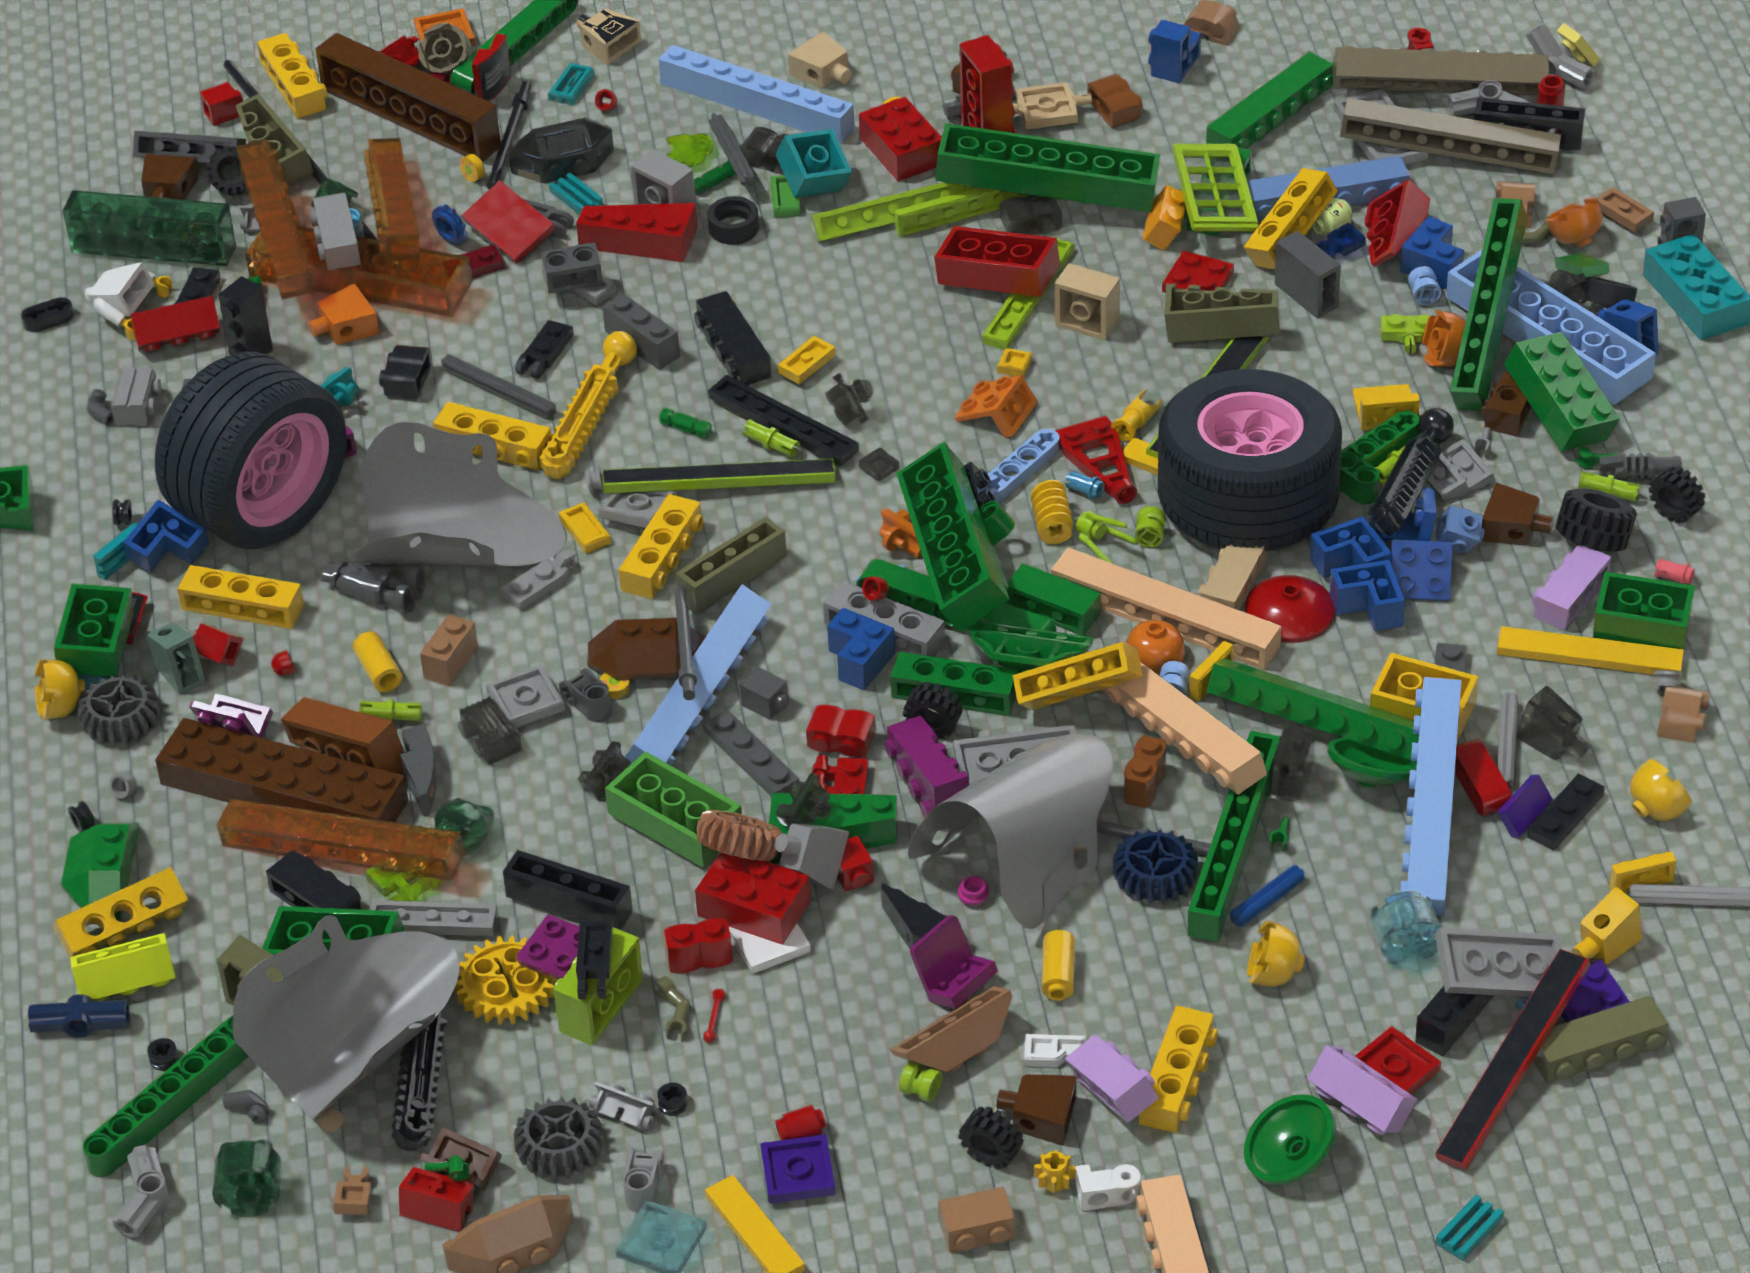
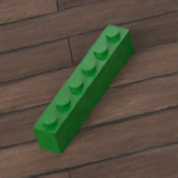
[1206,51,1333,149]

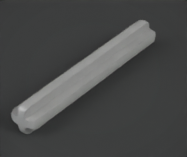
[1497,692,1518,788]
[1629,884,1750,907]

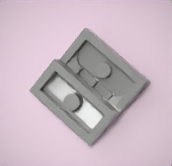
[1426,439,1495,500]

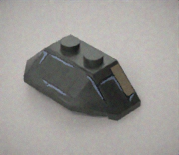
[507,117,614,184]

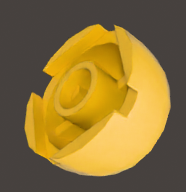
[34,659,85,720]
[1630,759,1692,821]
[1247,920,1305,987]

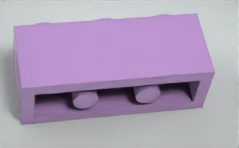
[1532,545,1611,631]
[1064,1034,1159,1123]
[1307,1045,1418,1135]

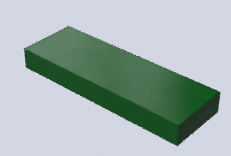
[1554,253,1610,278]

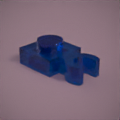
[1315,222,1366,259]

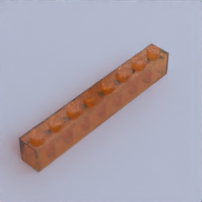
[363,138,420,262]
[236,139,317,300]
[216,799,466,881]

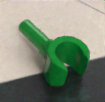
[1575,446,1618,470]
[1269,817,1290,852]
[424,1155,469,1181]

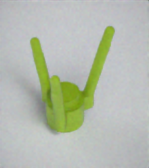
[1076,510,1136,564]

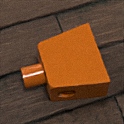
[308,283,379,344]

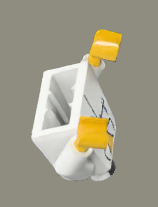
[85,262,172,340]

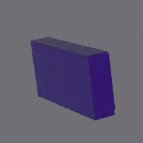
[1497,774,1553,837]

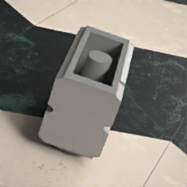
[111,367,161,426]

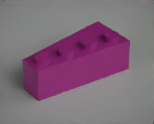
[884,715,969,819]

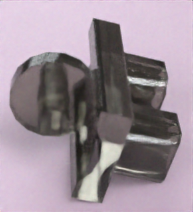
[1549,270,1588,306]
[824,373,874,426]
[578,741,631,802]
[776,773,832,827]

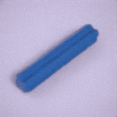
[1230,865,1305,927]

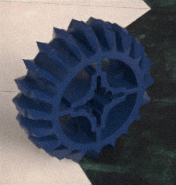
[1113,827,1198,905]

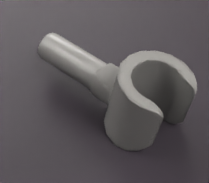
[1472,427,1491,457]

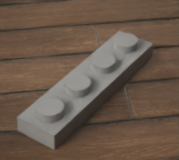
[369,900,498,936]

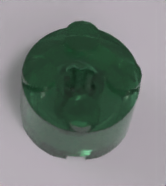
[212,1139,282,1217]

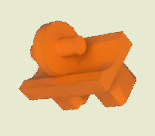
[879,508,922,559]

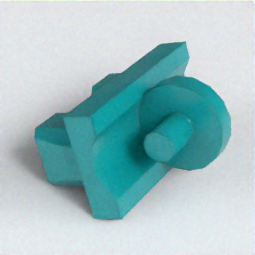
[320,367,360,407]

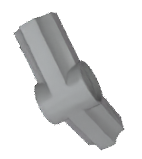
[1526,23,1595,90]
[1448,80,1531,117]
[112,1145,170,1239]

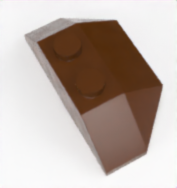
[587,618,706,679]

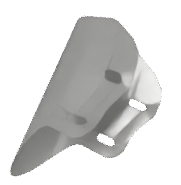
[356,421,566,567]
[908,734,1113,929]
[233,915,460,1119]

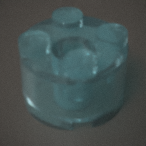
[1369,891,1441,965]

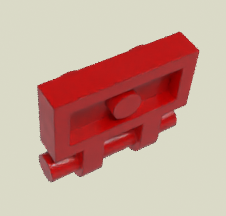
[809,755,869,794]

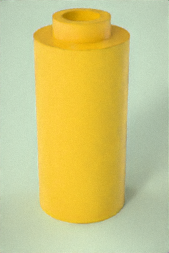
[352,631,402,692]
[1041,930,1076,1001]

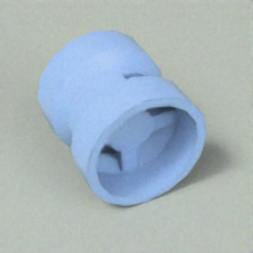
[1408,266,1441,305]
[1160,661,1191,696]

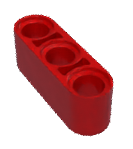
[1454,739,1512,816]

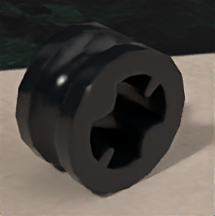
[112,499,132,525]
[68,800,95,832]
[147,1038,179,1071]
[657,1082,688,1116]

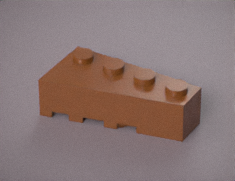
[281,697,405,775]

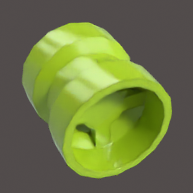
[1135,506,1166,548]
[898,1061,943,1103]

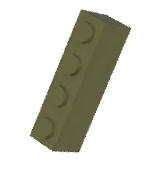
[675,516,787,613]
[1533,995,1669,1083]

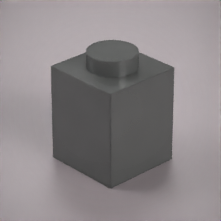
[740,667,789,720]

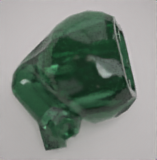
[434,797,495,856]

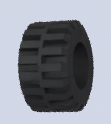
[1555,489,1637,552]

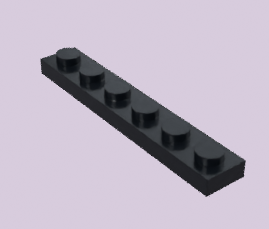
[708,375,859,466]

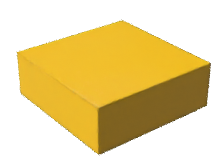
[997,348,1033,378]

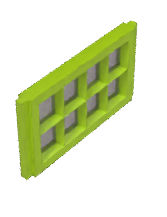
[1172,143,1258,231]

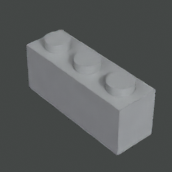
[309,193,361,271]

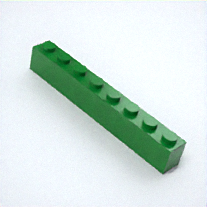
[1450,198,1528,411]
[1206,659,1419,760]
[1187,730,1281,943]

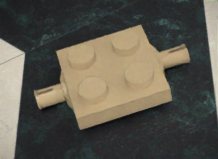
[1013,82,1092,130]

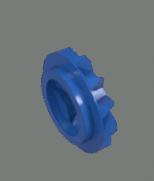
[432,204,468,245]

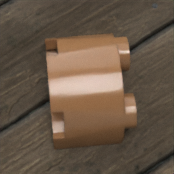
[1183,0,1239,46]
[1496,181,1535,228]
[1657,686,1710,743]

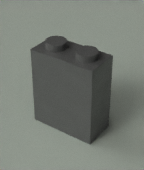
[1275,231,1341,319]

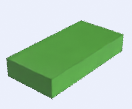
[770,175,801,218]

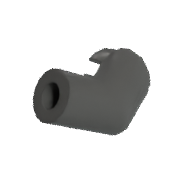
[87,389,114,425]
[222,1090,269,1123]

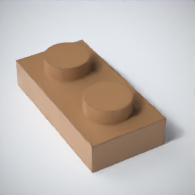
[1596,187,1654,232]

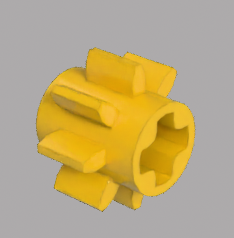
[1034,1150,1076,1193]

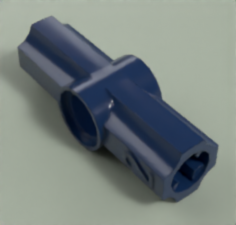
[28,994,130,1038]

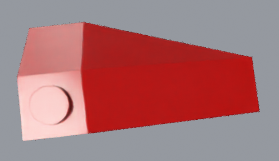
[1364,179,1431,267]

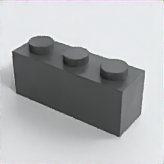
[602,293,680,370]

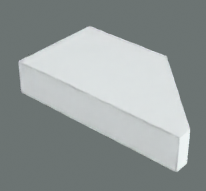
[1024,1034,1086,1068]

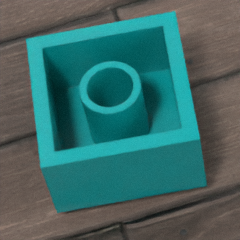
[775,129,852,198]

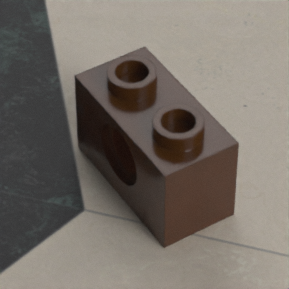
[1481,372,1532,437]

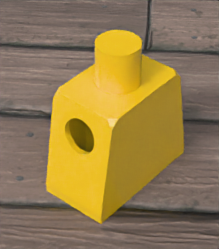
[1572,887,1642,965]

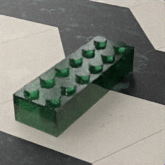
[62,190,236,266]

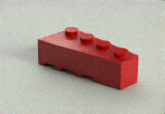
[576,203,698,262]

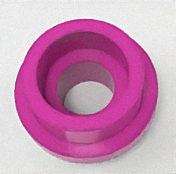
[958,876,990,906]

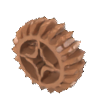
[696,809,782,861]

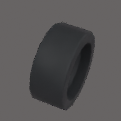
[707,196,759,245]
[1580,277,1638,306]

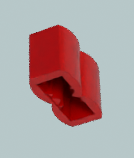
[806,705,876,757]
[664,918,733,974]

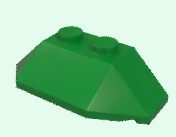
[969,621,1094,673]
[61,822,140,920]

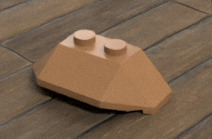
[890,986,1012,1073]
[442,1194,574,1273]

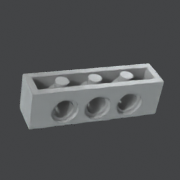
[823,581,945,657]

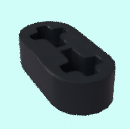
[21,297,74,332]

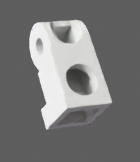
[1075,1164,1141,1212]

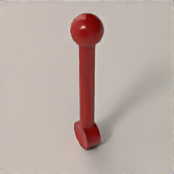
[703,989,725,1043]

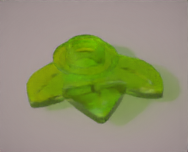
[666,133,714,168]

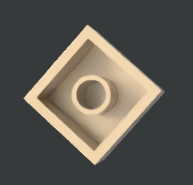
[1055,263,1120,341]

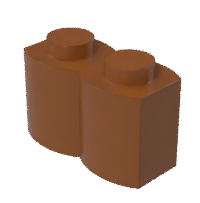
[1087,73,1143,128]
[1124,735,1166,809]

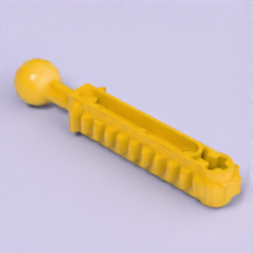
[539,331,638,479]

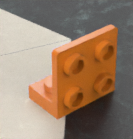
[954,375,1038,438]

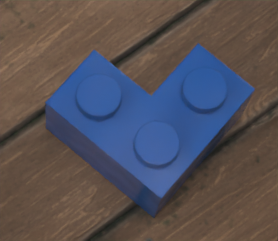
[1148,19,1201,84]
[1400,216,1464,290]
[123,499,209,573]
[1310,516,1392,578]
[1330,560,1405,631]
[827,607,896,691]

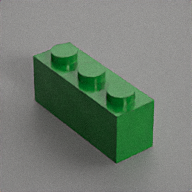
[1005,563,1101,636]

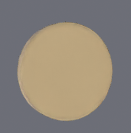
[318,1109,344,1132]

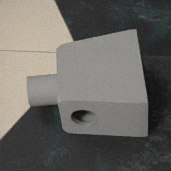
[775,823,849,890]

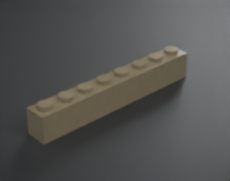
[1333,46,1549,96]
[1340,98,1561,175]

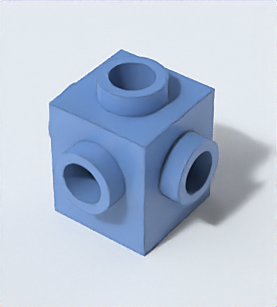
[1435,505,1484,554]

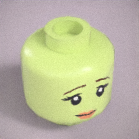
[1312,197,1353,238]

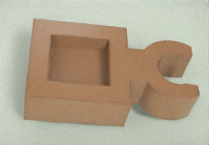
[333,1166,371,1215]

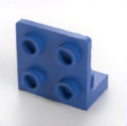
[1369,487,1437,541]
[1391,539,1452,601]

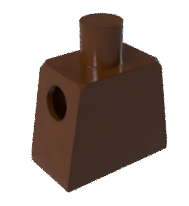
[141,154,199,209]
[1481,483,1554,545]
[996,1074,1077,1146]

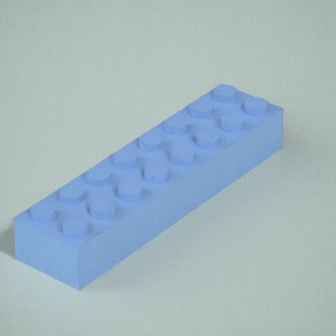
[1446,250,1656,405]

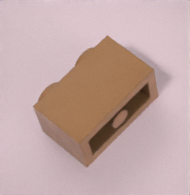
[420,614,478,687]
[938,1186,1015,1253]

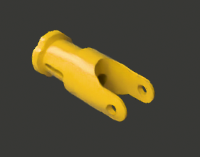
[1111,389,1163,441]

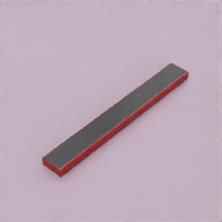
[1435,949,1591,1171]

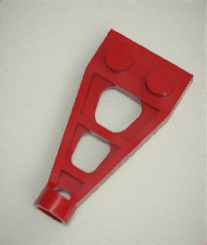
[1055,416,1137,504]

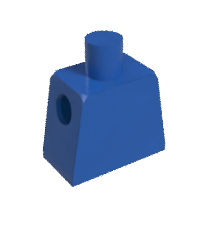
[1597,299,1659,356]

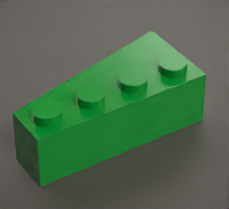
[0,465,34,531]
[769,793,898,864]

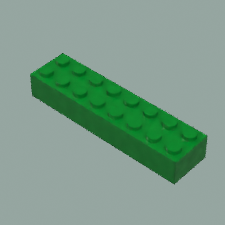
[935,123,1161,212]
[896,442,1009,632]

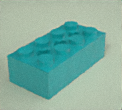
[1643,234,1750,341]

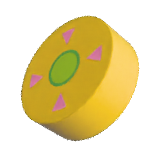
[460,154,485,182]
[600,673,630,699]

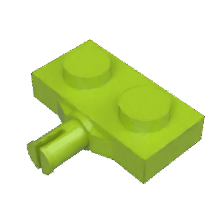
[1380,314,1430,354]

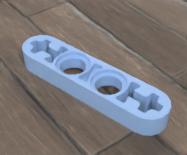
[988,429,1059,503]

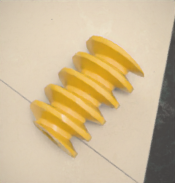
[1030,480,1073,544]

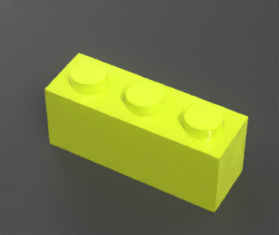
[70,933,176,1001]

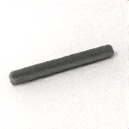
[708,113,756,187]
[441,354,557,418]

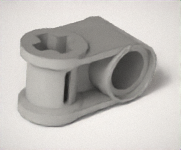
[623,1148,664,1213]

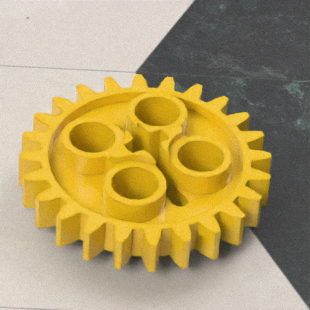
[454,935,558,1025]

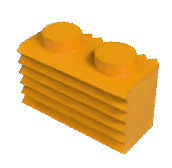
[1142,185,1186,250]

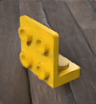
[1352,384,1420,431]

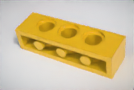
[257,33,328,119]
[1244,168,1338,269]
[433,402,551,471]
[618,494,704,600]
[177,565,304,629]
[1012,642,1143,710]
[54,867,188,961]
[1139,1005,1218,1133]

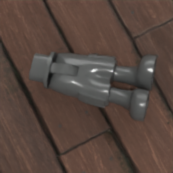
[321,561,426,613]

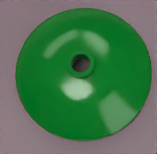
[1327,738,1417,788]
[1244,1094,1336,1185]

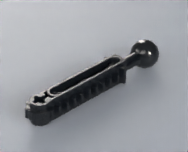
[1368,407,1454,536]
[391,1012,447,1152]

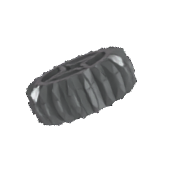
[77,673,160,746]
[513,1096,604,1180]

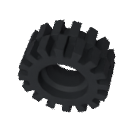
[206,146,257,196]
[1649,466,1706,524]
[903,682,963,739]
[958,1106,1024,1169]

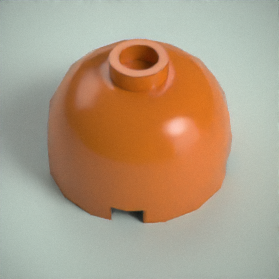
[1545,197,1603,248]
[1422,310,1466,368]
[1126,620,1185,676]

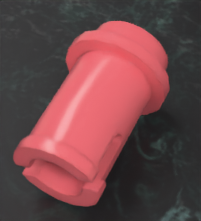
[1654,558,1695,585]

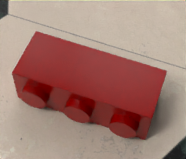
[130,296,220,353]

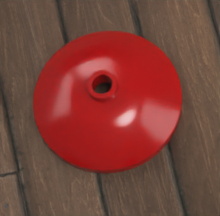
[1245,575,1335,643]

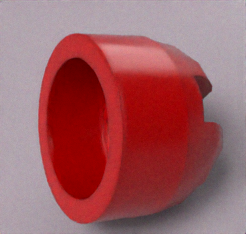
[595,89,618,111]
[862,577,889,601]
[271,650,296,676]

